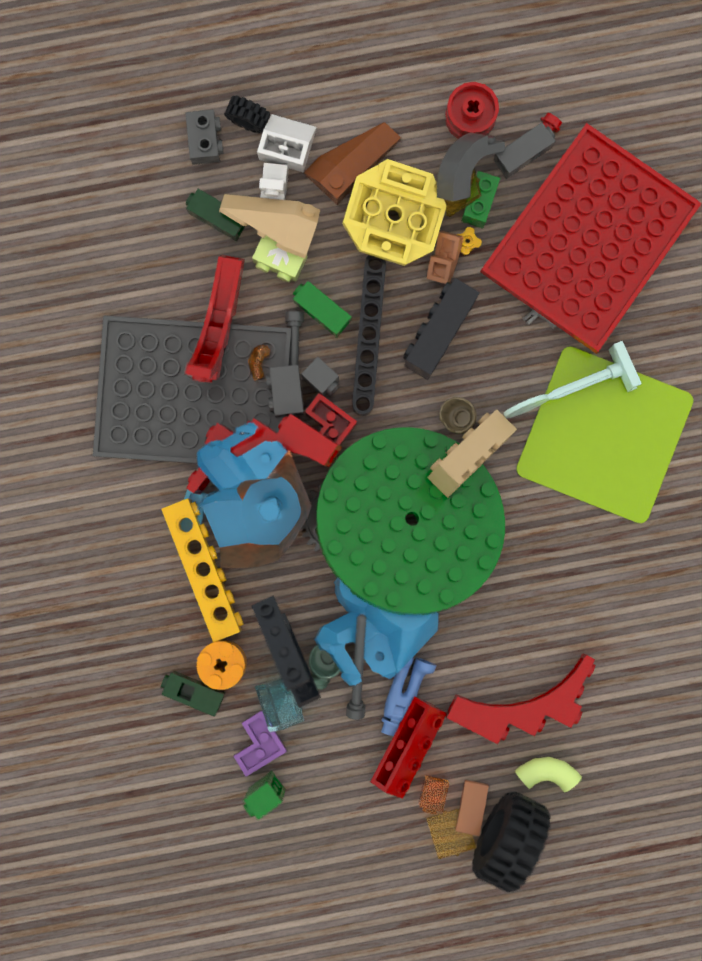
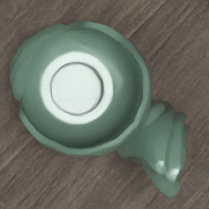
[309,645,341,690]

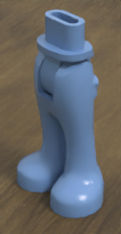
[381,657,436,737]

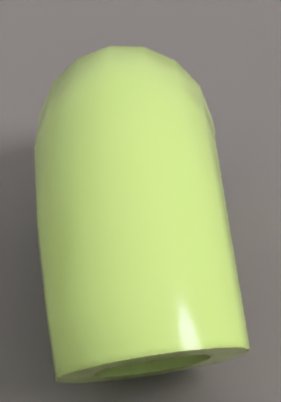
[515,757,582,792]

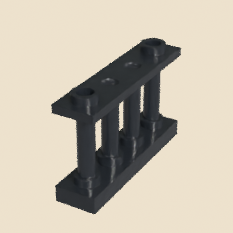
[251,595,321,708]

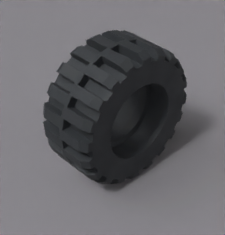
[472,792,551,892]

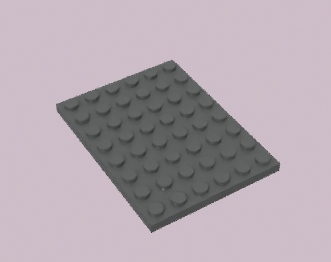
[93,316,291,464]

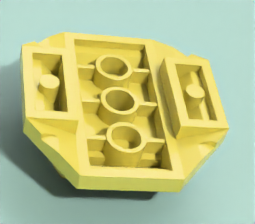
[342,159,447,266]

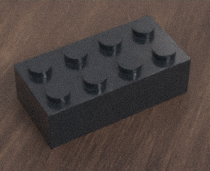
[403,278,480,380]

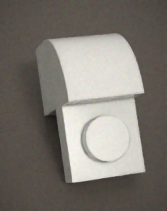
[259,163,289,200]

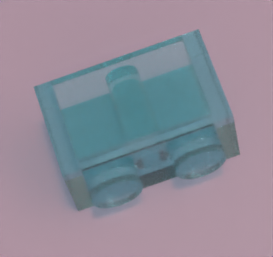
[255,677,305,732]

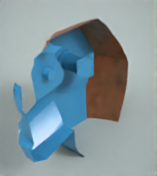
[197,422,312,568]

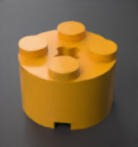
[197,640,247,690]

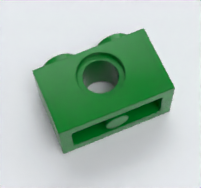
[461,171,500,229]

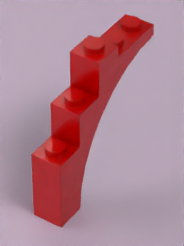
[185,255,245,383]
[186,414,342,495]
[446,653,596,744]

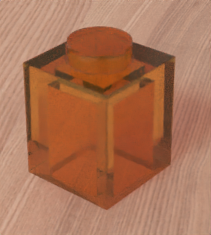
[418,775,449,814]

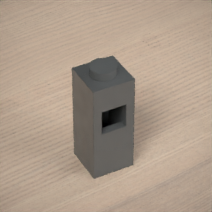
[493,122,555,179]

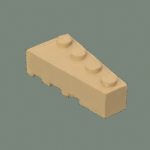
[428,410,517,498]

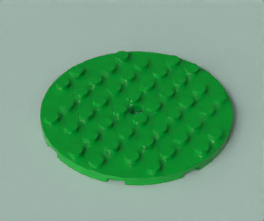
[316,427,505,615]

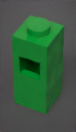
[293,281,352,338]

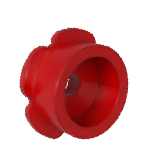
[540,112,562,132]

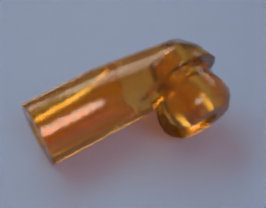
[248,345,270,380]

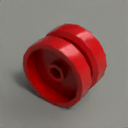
[445,82,499,139]

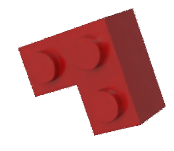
[305,393,357,446]

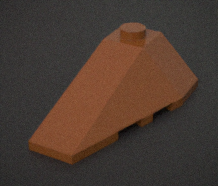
[304,122,401,206]

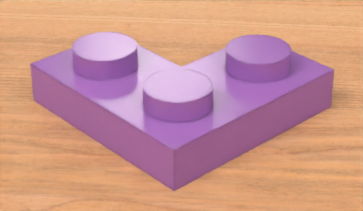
[234,710,287,776]

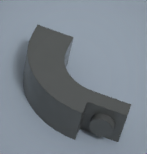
[437,133,505,201]

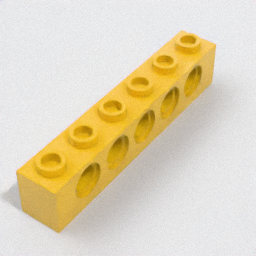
[161,498,244,642]

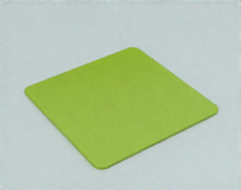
[516,347,693,523]

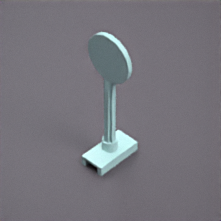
[503,341,642,418]

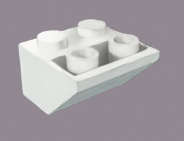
[257,115,317,173]

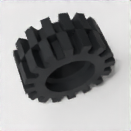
[224,96,270,133]

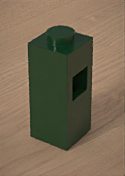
[186,188,246,241]
[160,671,226,717]

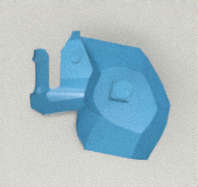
[314,578,439,686]

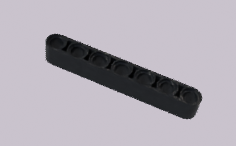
[352,255,386,416]

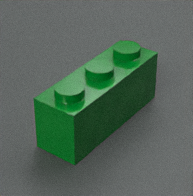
[243,770,286,820]

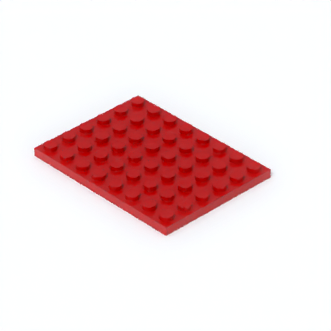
[480,123,702,354]

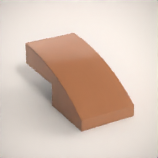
[427,231,464,284]
[455,780,488,836]

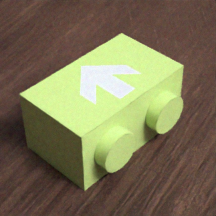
[252,236,308,282]

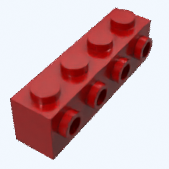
[370,696,447,799]

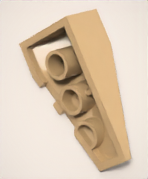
[219,194,320,258]

